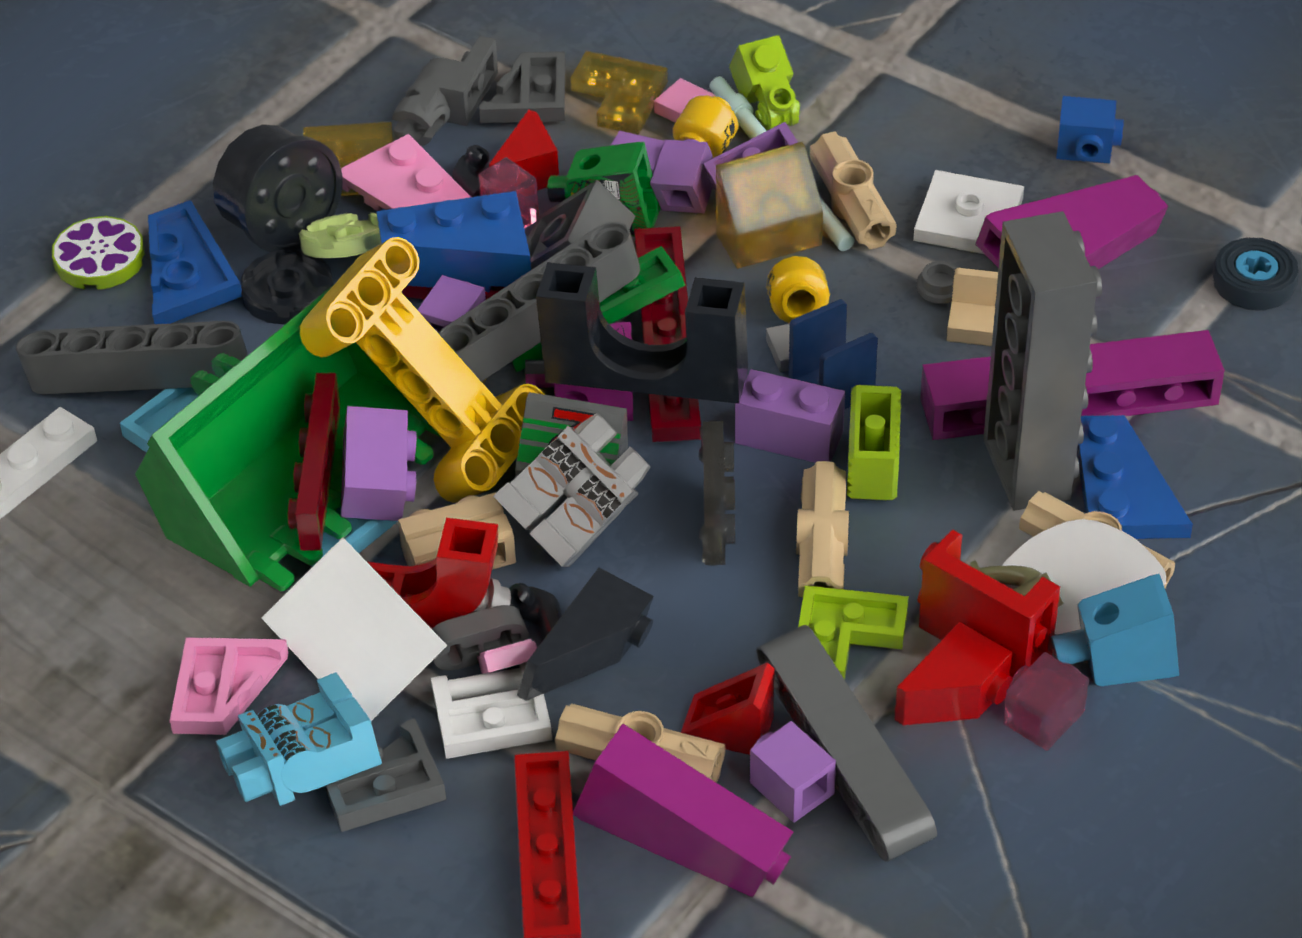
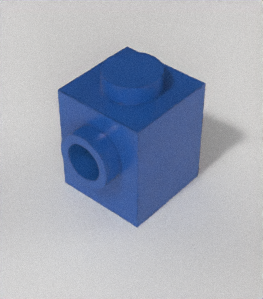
[1056,96,1124,164]

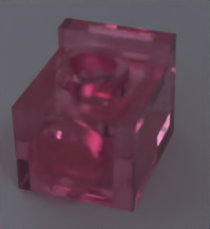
[479,157,539,229]

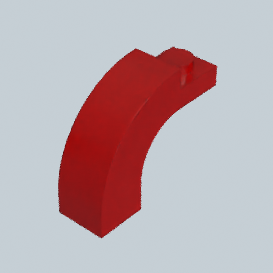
[366,517,498,629]

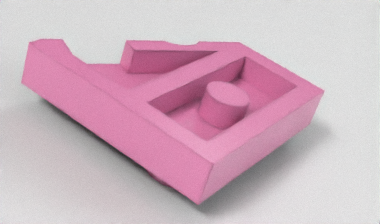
[170,638,289,735]

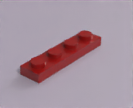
[514,751,582,938]

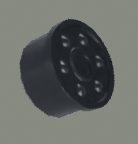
[213,124,343,254]

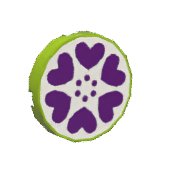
[52,216,145,290]

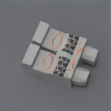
[493,413,651,567]

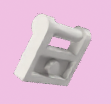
[431,662,552,759]

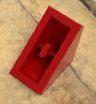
[489,110,559,196]
[680,663,775,755]

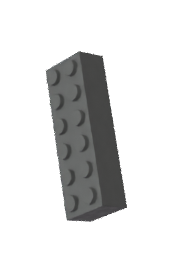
[983,211,1102,511]

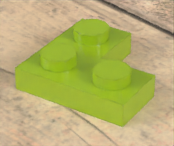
[798,585,909,680]

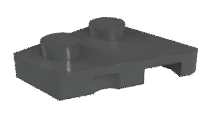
[325,718,447,832]

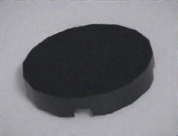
[241,250,333,325]

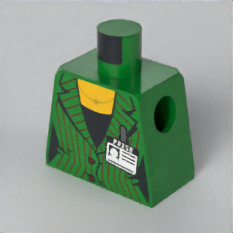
[547,142,661,237]

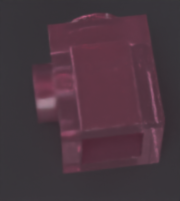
[1003,652,1089,751]

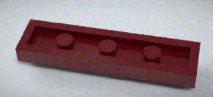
[288,373,341,550]

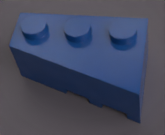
[376,191,531,292]

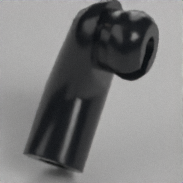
[509,583,562,641]

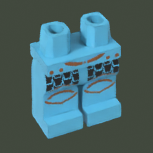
[216,672,382,806]

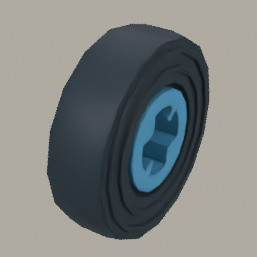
[1213,237,1299,310]

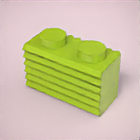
[847,385,901,500]

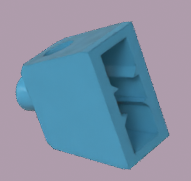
[1051,573,1179,686]

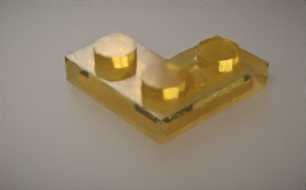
[571,51,668,135]

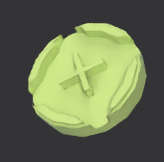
[299,213,381,258]

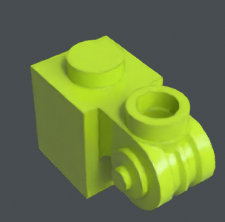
[729,35,800,131]

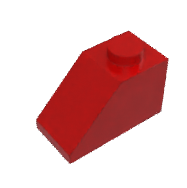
[895,622,1013,725]

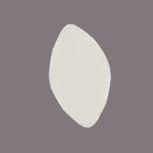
[1002,519,1166,635]

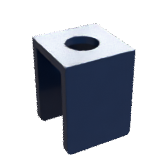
[789,299,878,409]

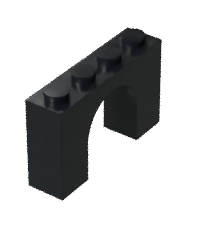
[536,262,748,404]

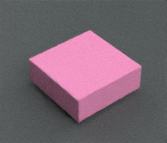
[654,78,715,123]
[477,639,537,674]

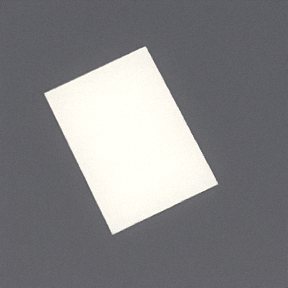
[262,538,447,721]

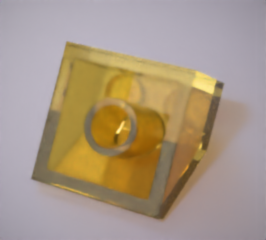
[716,142,823,269]

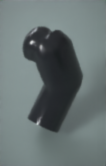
[452,145,490,197]

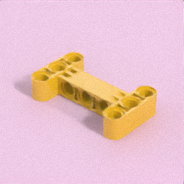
[300,237,544,503]

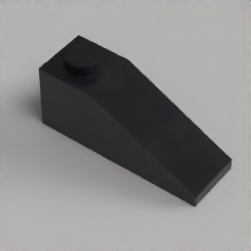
[517,568,654,701]

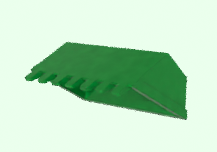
[135,286,442,591]

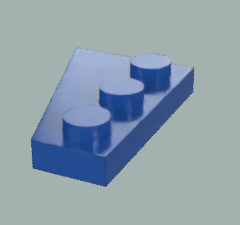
[148,200,242,324]
[1077,415,1193,539]

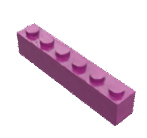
[920,330,1225,440]

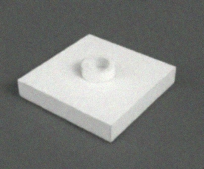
[913,170,1024,254]

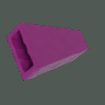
[975,175,1168,269]
[573,724,793,898]

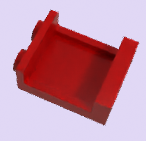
[917,529,1060,687]

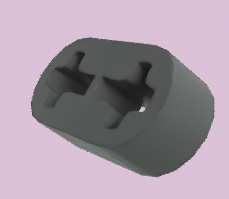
[432,605,529,671]

